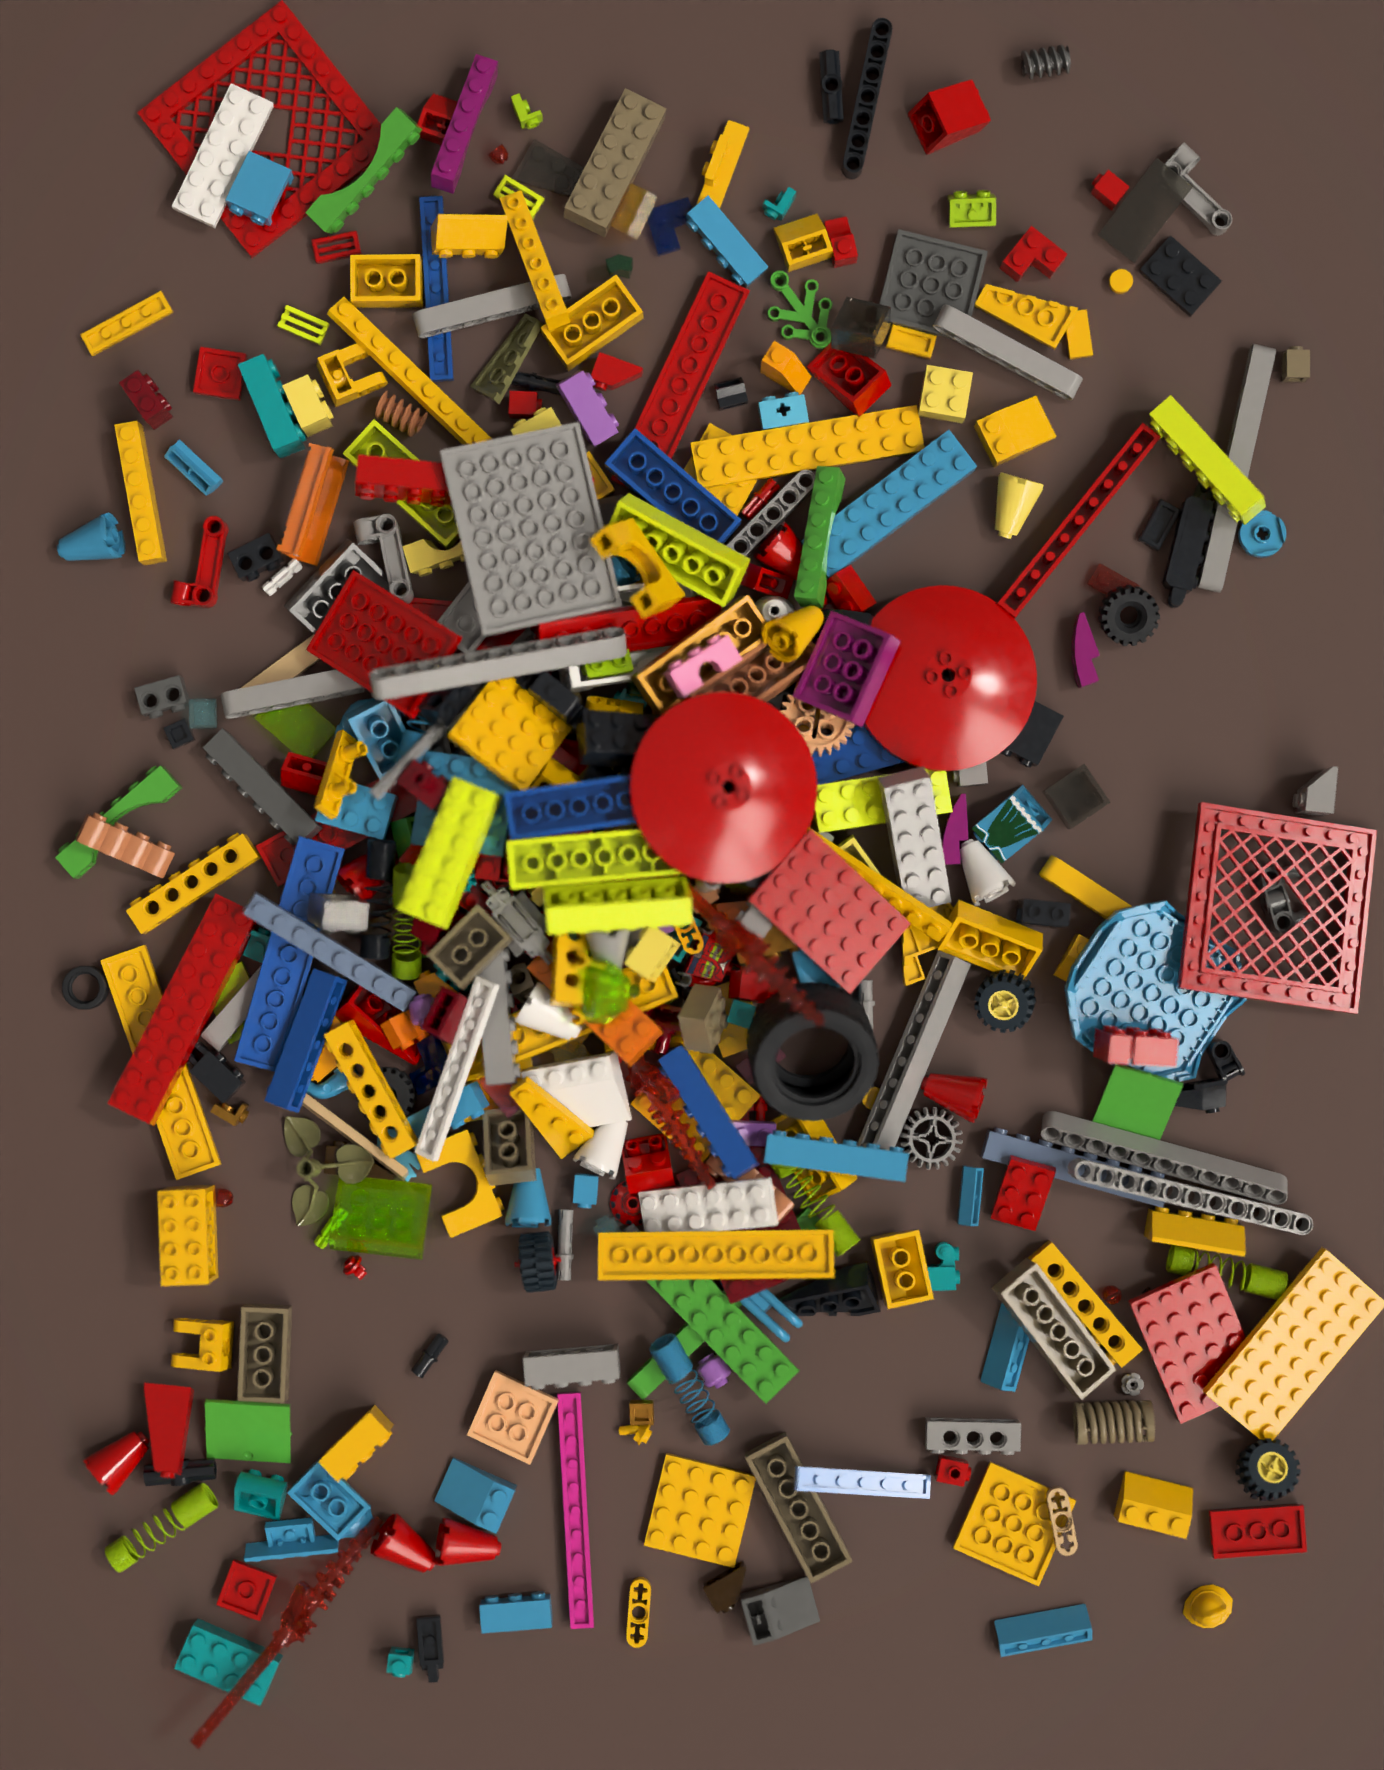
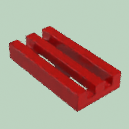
[311,231,362,264]

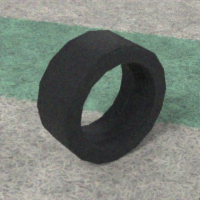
[62,966,109,1010]

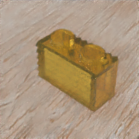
[611,184,657,240]

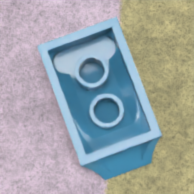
[287,1457,373,1541]

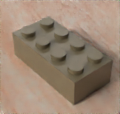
[237,1304,292,1403]

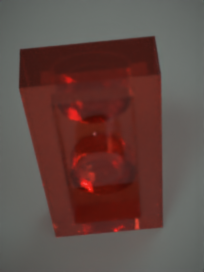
[1088,563,1140,607]

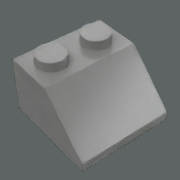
[1292,766,1338,816]

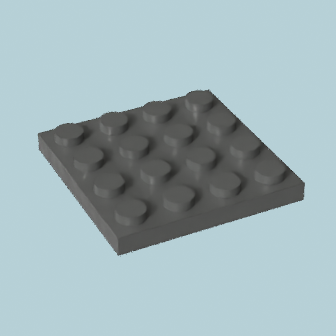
[876,229,988,340]

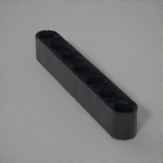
[842,18,893,179]

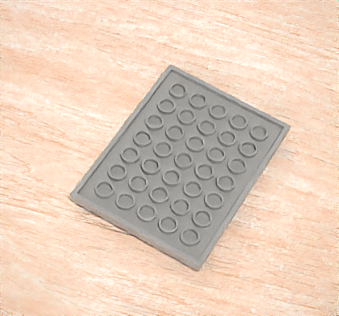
[440,422,622,637]

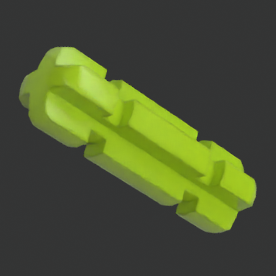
[314,1206,349,1249]

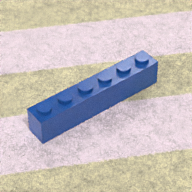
[264,968,348,1113]
[658,1045,760,1180]

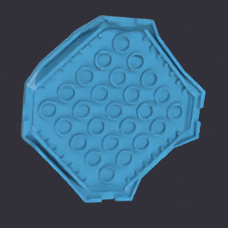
[1064,900,1247,1082]

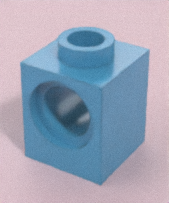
[573,1173,599,1208]

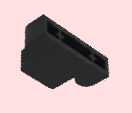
[514,671,589,735]

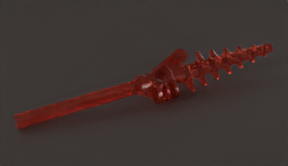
[662,874,826,1027]
[625,1054,716,1190]
[190,1516,383,1749]

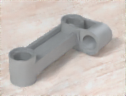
[1157,142,1232,236]
[353,513,414,604]

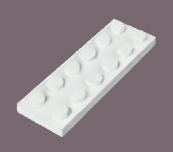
[172,84,274,228]
[638,1177,778,1232]

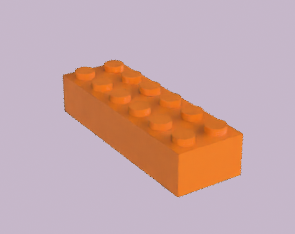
[526,940,663,1067]

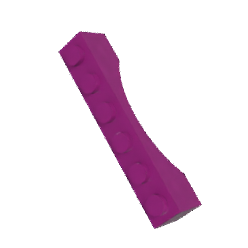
[431,54,498,194]

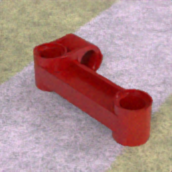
[170,516,229,608]

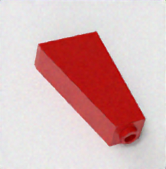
[144,1383,194,1479]

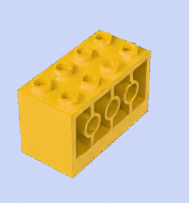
[158,1185,218,1286]

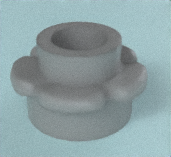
[1121,1373,1144,1396]

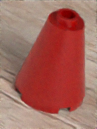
[754,522,803,581]
[337,851,399,907]
[921,1073,988,1123]
[83,1431,150,1496]
[370,1513,436,1573]
[435,1518,501,1566]

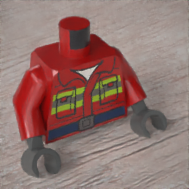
[675,918,740,987]

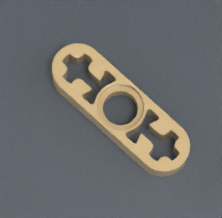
[1046,1486,1078,1556]

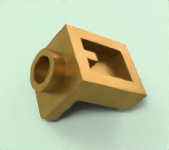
[210,1103,250,1126]

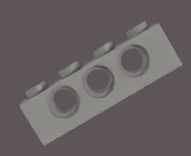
[925,1417,1021,1455]

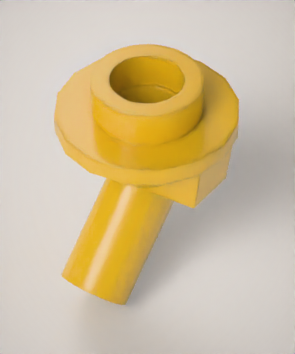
[619,1425,653,1445]

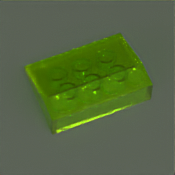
[329,1177,432,1260]

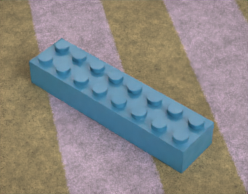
[801,430,977,579]

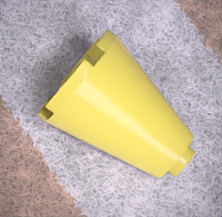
[995,472,1044,539]

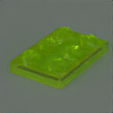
[255,704,336,758]

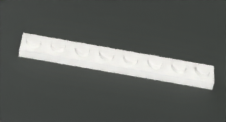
[415,976,500,1161]

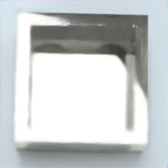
[831,297,891,359]
[1042,764,1111,830]
[307,893,370,934]

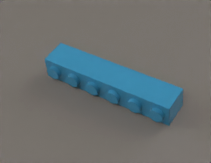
[763,1130,909,1182]

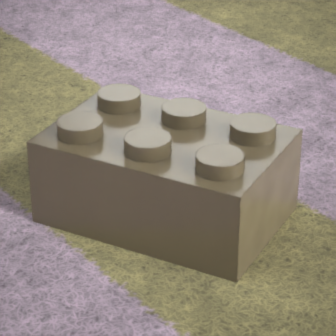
[427,904,513,990]
[483,1106,536,1186]

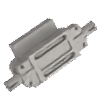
[481,880,553,965]

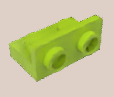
[948,190,996,227]
[581,649,633,679]

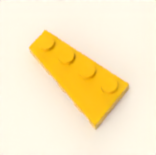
[974,284,1078,350]
[510,1076,594,1159]

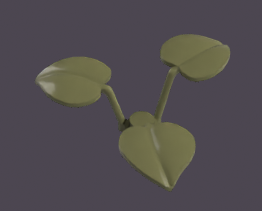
[284,1116,374,1226]

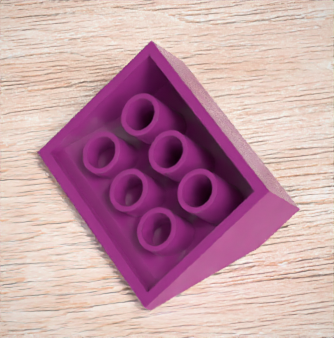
[793,611,901,727]

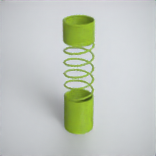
[391,863,422,980]
[768,1163,860,1257]
[1166,1245,1288,1300]
[105,1482,218,1573]

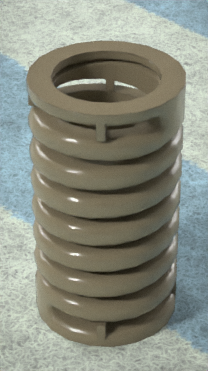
[1073,1400,1155,1445]

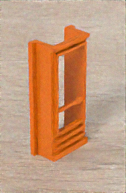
[276,443,349,567]

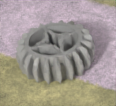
[900,1107,963,1170]

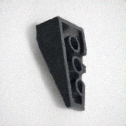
[1175,1078,1226,1114]
[779,1262,881,1316]

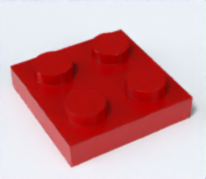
[193,347,247,401]
[216,1559,278,1621]

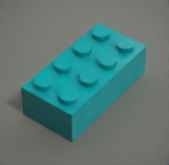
[238,354,307,459]
[174,1618,283,1706]

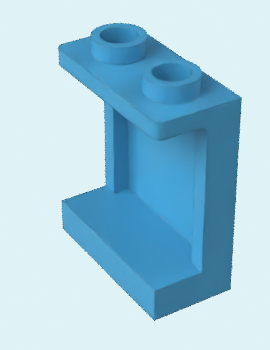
[225,151,294,226]

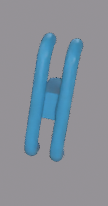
[719,1279,803,1342]

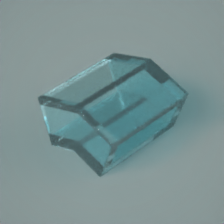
[189,699,217,729]

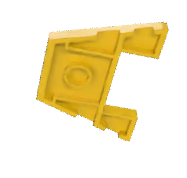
[901,903,970,986]

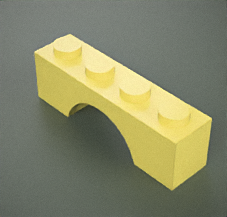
[402,539,465,577]

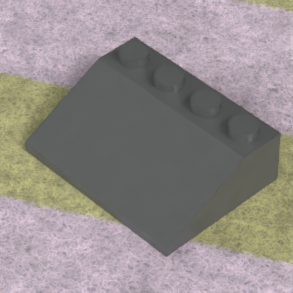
[284,539,402,635]

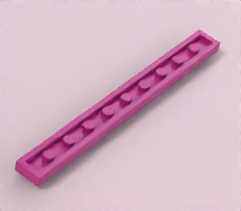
[557,1392,594,1629]

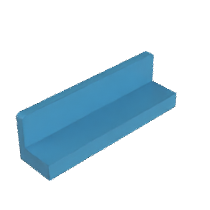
[981,1303,1030,1392]
[994,1604,1093,1657]

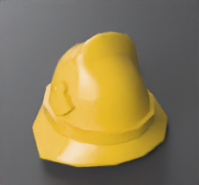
[1183,1584,1233,1628]

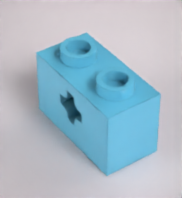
[758,392,809,430]

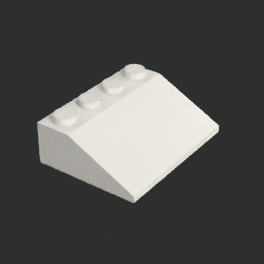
[521,1051,632,1127]

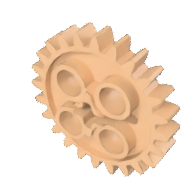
[781,688,855,757]

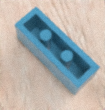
[479,1591,553,1634]

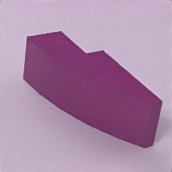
[1072,612,1100,689]
[941,794,968,865]

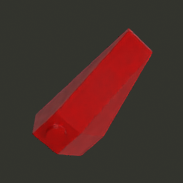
[335,984,427,1066]

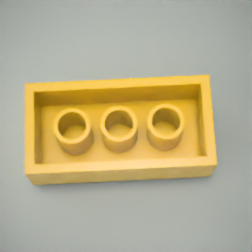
[541,275,644,371]

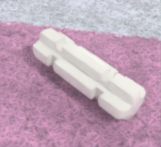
[262,558,302,596]

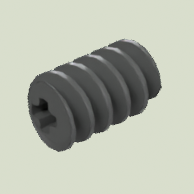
[1020,44,1071,80]

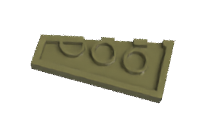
[470,314,543,404]

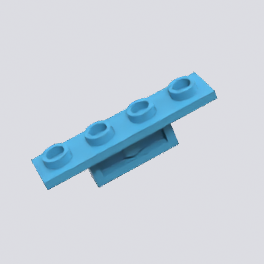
[244,1518,339,1562]

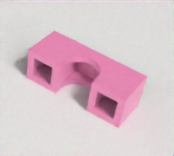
[663,634,742,697]

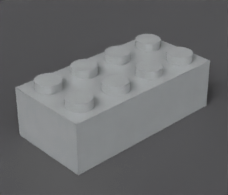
[523,1344,621,1390]

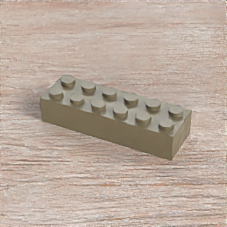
[564,88,667,238]
[991,1258,1117,1400]
[745,1431,853,1584]

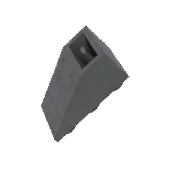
[740,1575,820,1646]

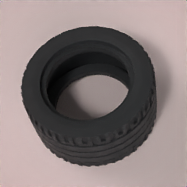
[746,982,879,1121]

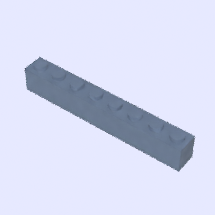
[242,891,416,1012]
[980,1127,1169,1208]

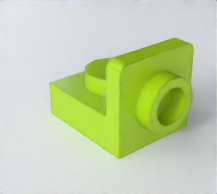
[511,93,543,129]

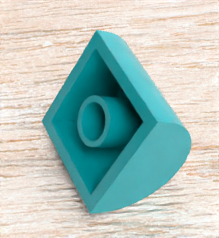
[234,1469,288,1520]

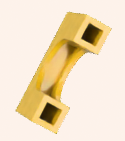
[590,518,685,618]
[414,1129,504,1238]

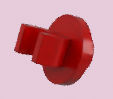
[343,1255,367,1280]

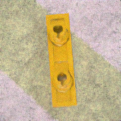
[314,729,368,820]

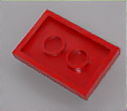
[990,1155,1056,1231]

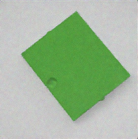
[1092,1064,1183,1140]
[204,1399,292,1463]

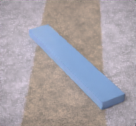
[794,1466,931,1499]

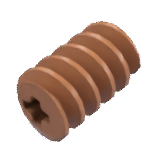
[375,390,428,437]

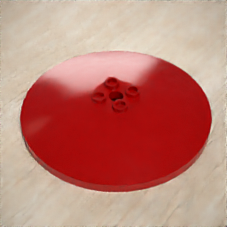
[864,585,1037,772]
[629,692,817,883]

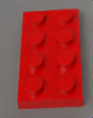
[1209,1503,1307,1559]

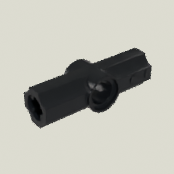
[819,49,843,124]
[143,1458,217,1486]

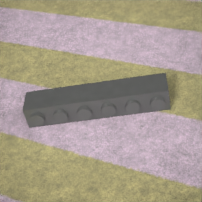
[203,728,322,846]

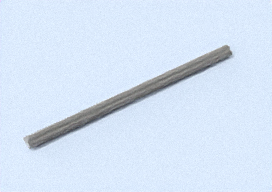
[369,627,537,801]

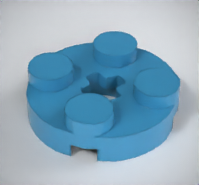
[1238,510,1286,558]

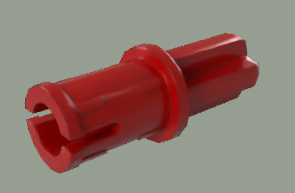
[741,478,780,520]

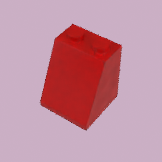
[907,79,991,155]

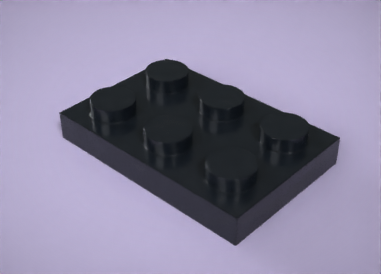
[1139,235,1222,317]

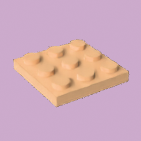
[467,1370,559,1465]

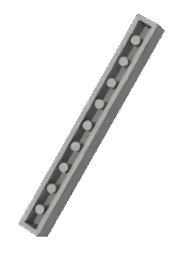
[856,950,971,1151]

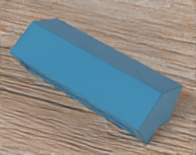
[164,439,224,496]
[957,1165,984,1226]

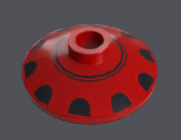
[610,1180,643,1226]

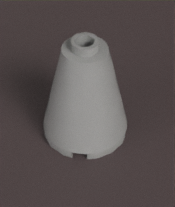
[585,929,630,980]

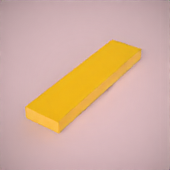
[80,291,174,356]

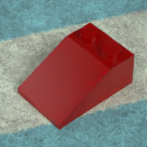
[806,335,892,417]

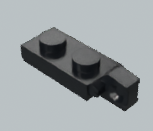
[417,1614,444,1683]

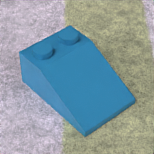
[434,1457,517,1534]

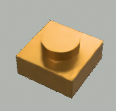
[629,1400,654,1425]

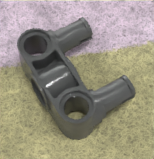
[1255,863,1317,934]

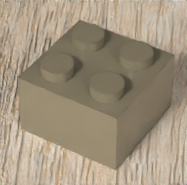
[678,984,728,1054]

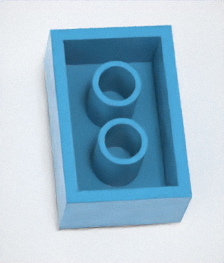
[345,699,406,780]
[315,784,398,840]

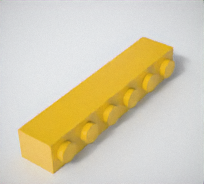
[114,421,167,565]

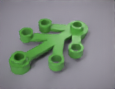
[767,270,832,349]

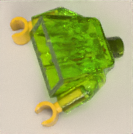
[571,951,640,1025]

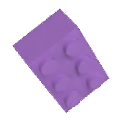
[555,370,619,447]

